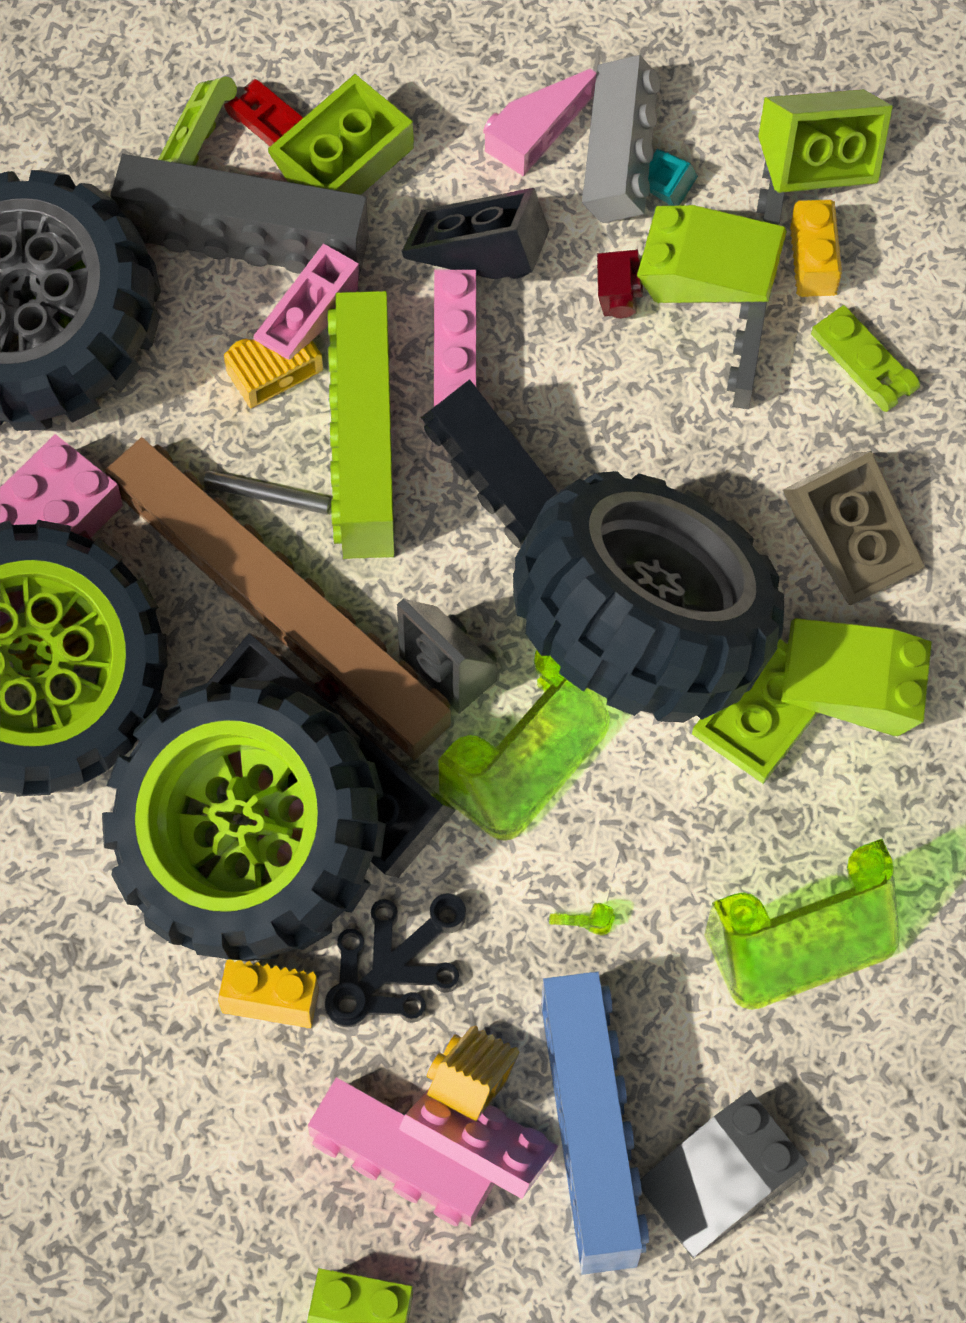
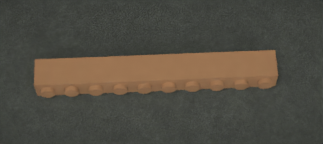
[105,437,451,761]

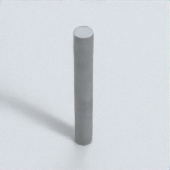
[203,471,331,515]

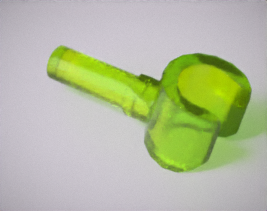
[549,903,615,936]

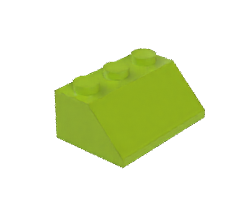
[268,74,414,195]
[758,89,893,193]

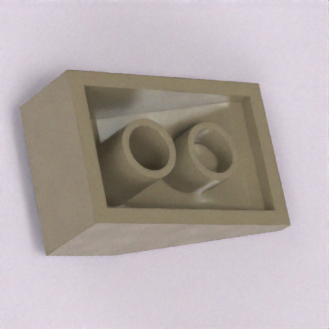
[783,451,925,605]

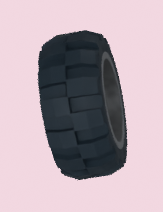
[0,170,161,431]
[513,471,784,723]

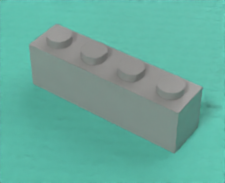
[582,55,660,223]

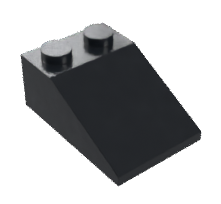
[402,188,550,279]

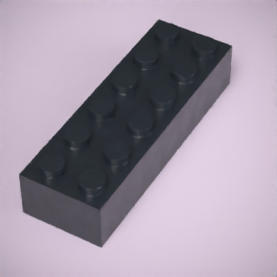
[207,633,456,878]

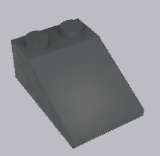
[397,598,497,714]
[640,1090,808,1259]

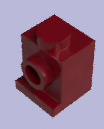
[597,249,643,319]

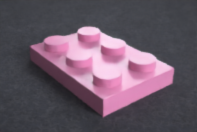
[399,1087,558,1199]

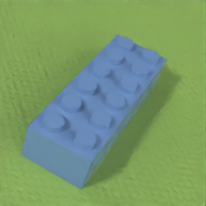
[541,971,649,1275]

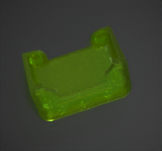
[438,650,610,841]
[704,839,900,1010]

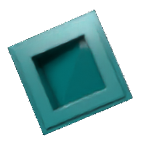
[648,148,698,206]

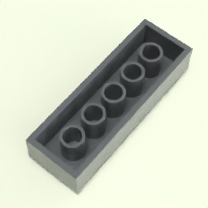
[110,153,369,280]

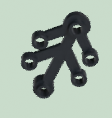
[325,893,466,1027]

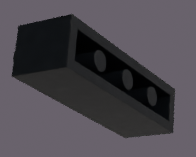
[420,379,558,548]

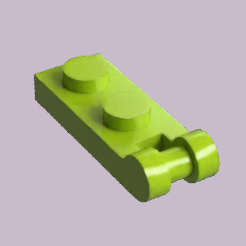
[158,76,237,166]
[811,305,920,412]

